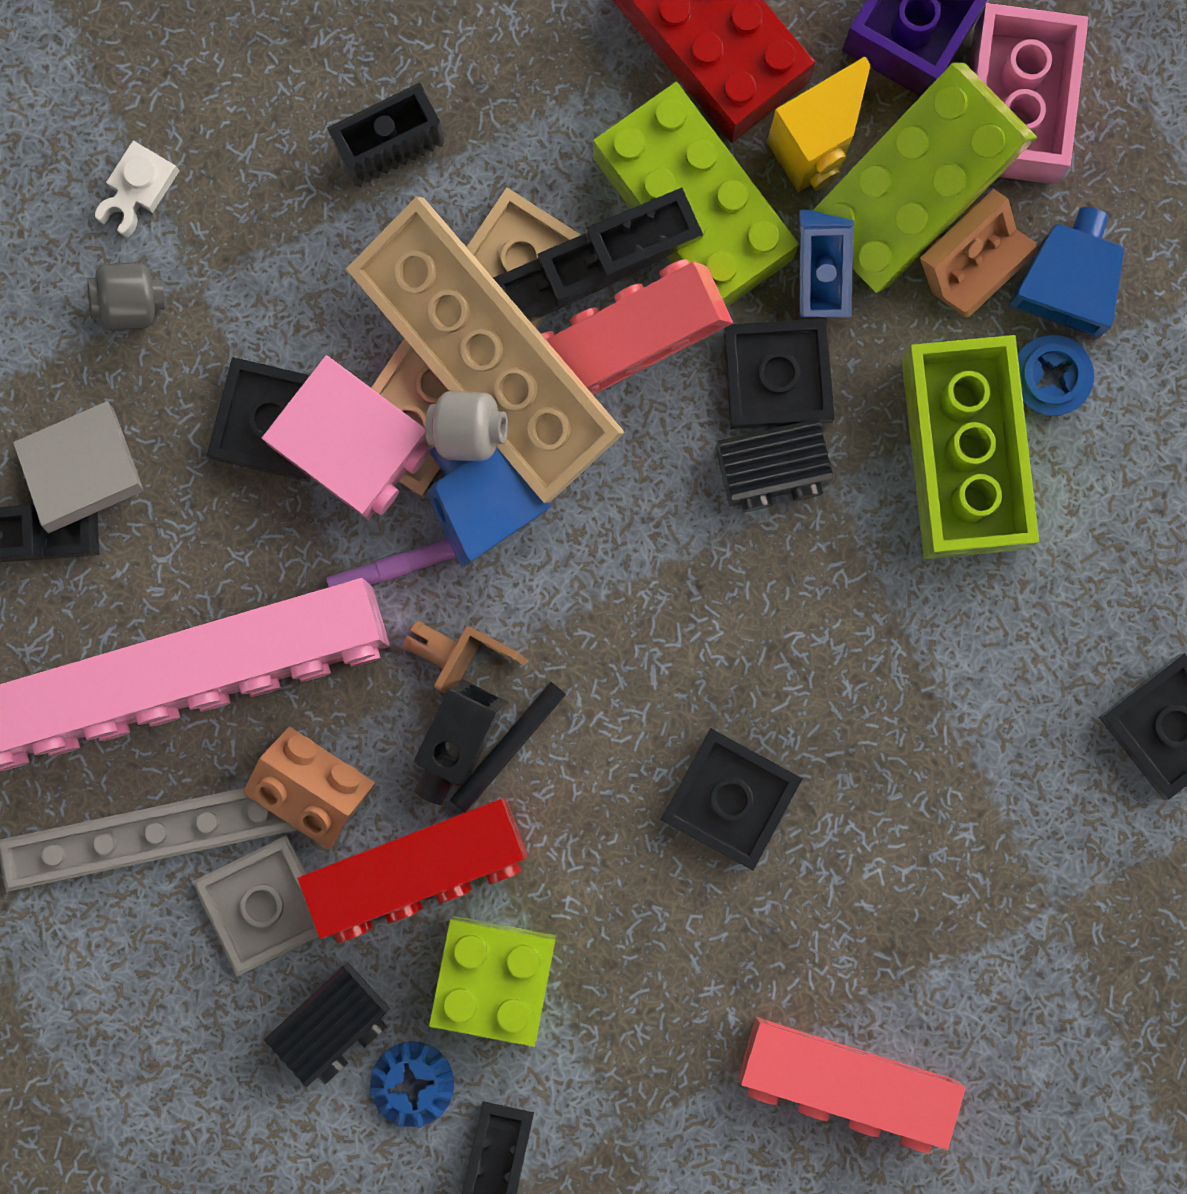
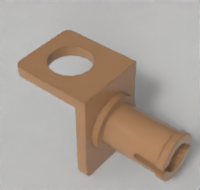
[404,621,528,694]

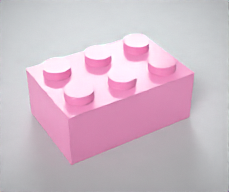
[969,3,1088,185]

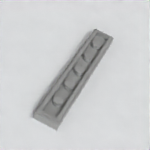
[0,788,298,892]

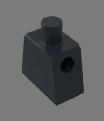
[414,679,508,805]

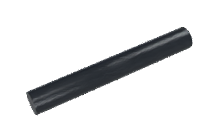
[450,681,566,813]

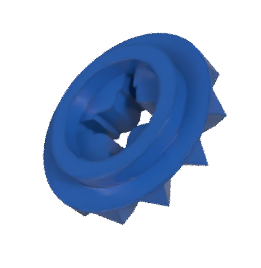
[1018,335,1094,417]
[370,1041,454,1128]

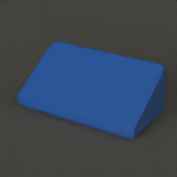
[799,210,854,318]

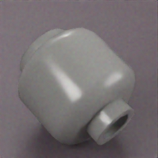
[425,391,508,461]

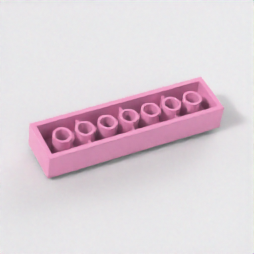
[0,578,390,771]

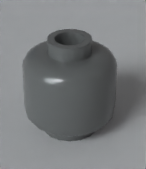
[87,262,164,331]

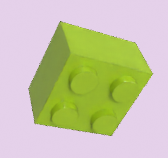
[429,916,556,1047]

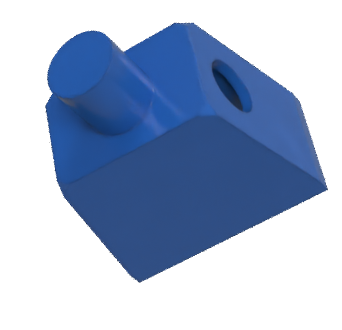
[1008,207,1124,338]
[427,447,551,568]

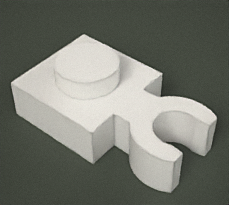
[95,141,179,238]

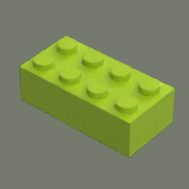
[813,63,1038,293]
[593,81,799,308]
[901,335,1039,559]

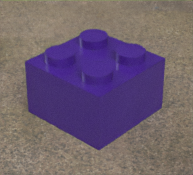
[842,0,987,97]

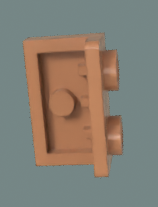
[920,189,1038,317]
[244,726,376,849]

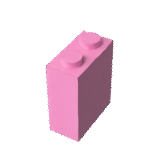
[262,355,431,521]

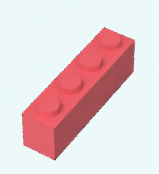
[541,259,733,395]
[738,1017,966,1154]

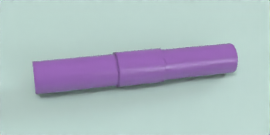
[327,539,456,587]

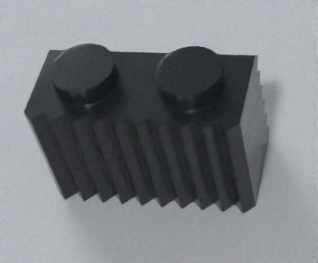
[327,82,444,187]
[715,418,833,512]
[264,962,390,1087]

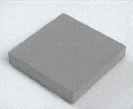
[13,401,144,533]
[192,835,319,977]

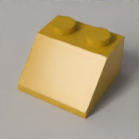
[767,57,870,192]

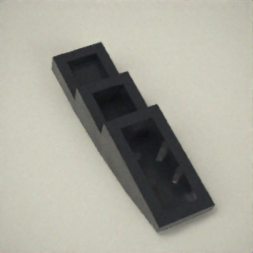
[493,187,703,322]
[0,504,100,562]
[462,1101,534,1194]

